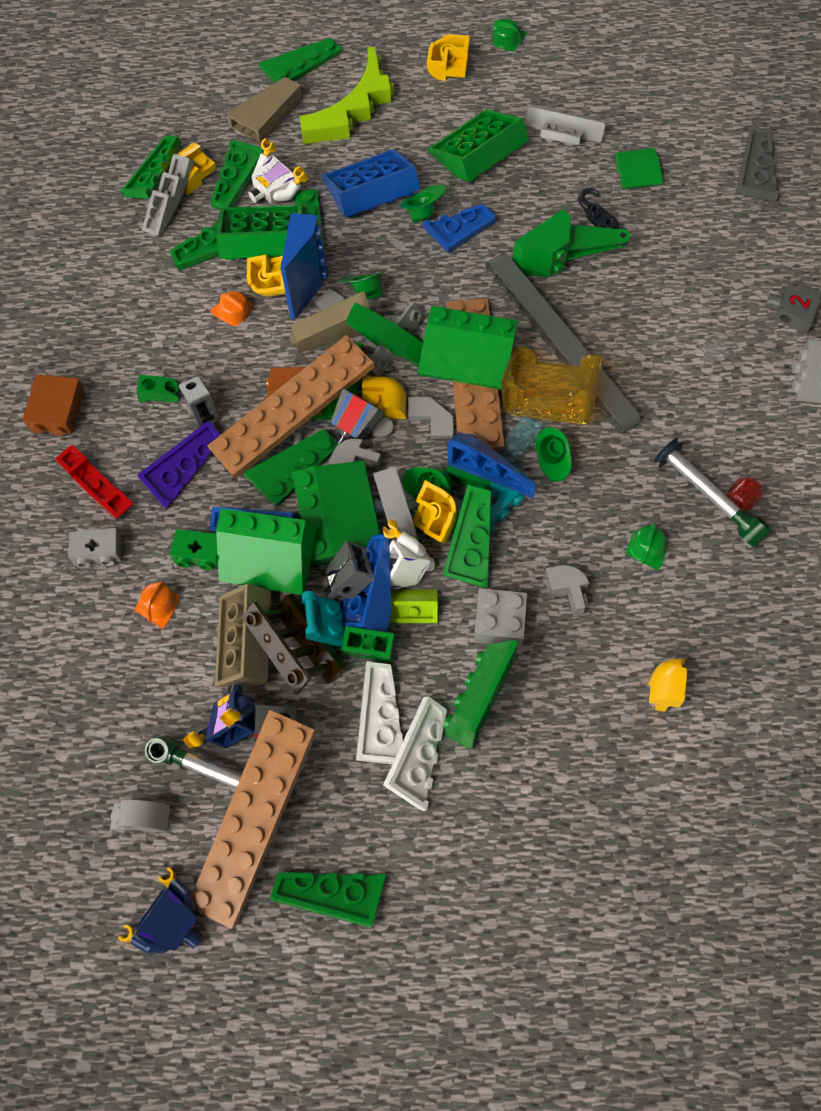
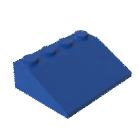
[321,149,420,217]
[280,213,328,319]

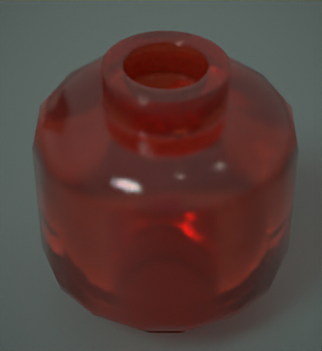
[726,476,762,511]

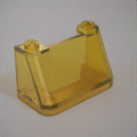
[501,346,603,424]

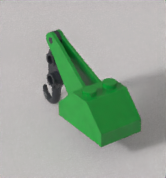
[512,188,630,278]

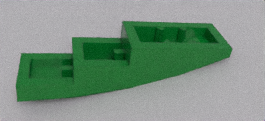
[346,303,423,367]

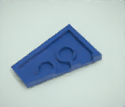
[423,204,497,253]

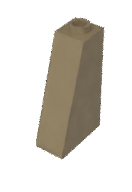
[227,77,302,144]
[289,291,370,353]

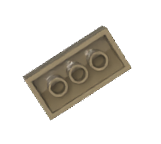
[214,584,271,687]

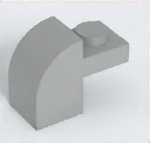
[328,439,381,471]
[544,565,589,616]
[110,800,170,833]

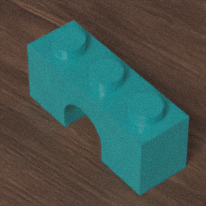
[458,482,526,534]

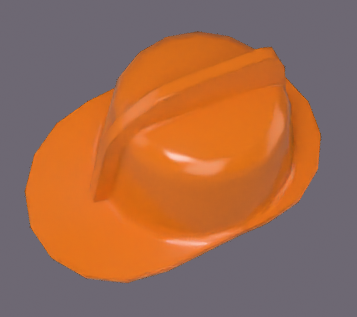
[210,291,253,326]
[135,581,180,629]

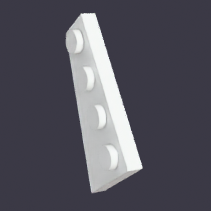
[356,662,403,764]
[383,697,447,811]

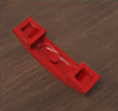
[55,445,134,520]

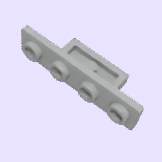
[525,105,606,146]
[363,302,424,377]

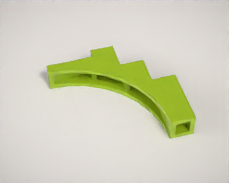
[299,47,394,144]

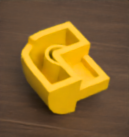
[427,34,470,80]
[170,143,217,196]
[247,255,286,297]
[362,376,407,419]
[412,480,459,543]
[648,658,687,712]

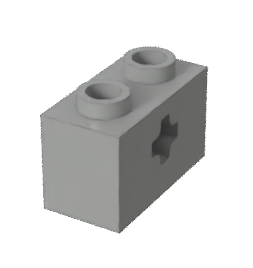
[68,528,121,568]

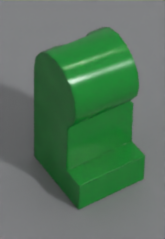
[136,375,180,402]

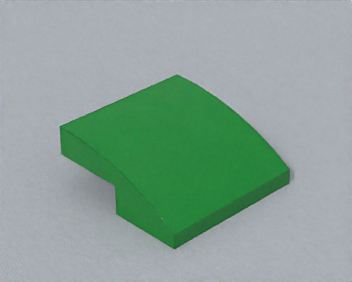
[614,148,663,190]

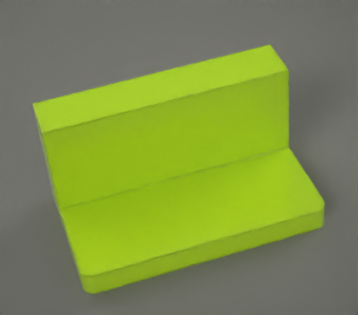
[390,589,438,623]

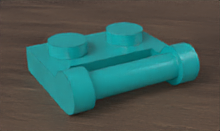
[302,591,344,647]

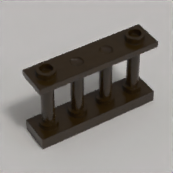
[241,594,347,695]

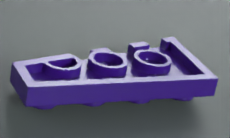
[137,421,221,510]

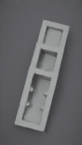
[142,154,194,236]
[373,466,418,541]

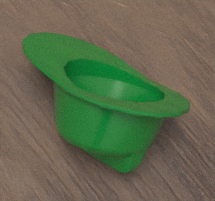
[492,19,528,52]
[400,184,446,223]
[338,271,385,299]
[535,427,572,482]
[402,467,455,498]
[626,523,668,571]

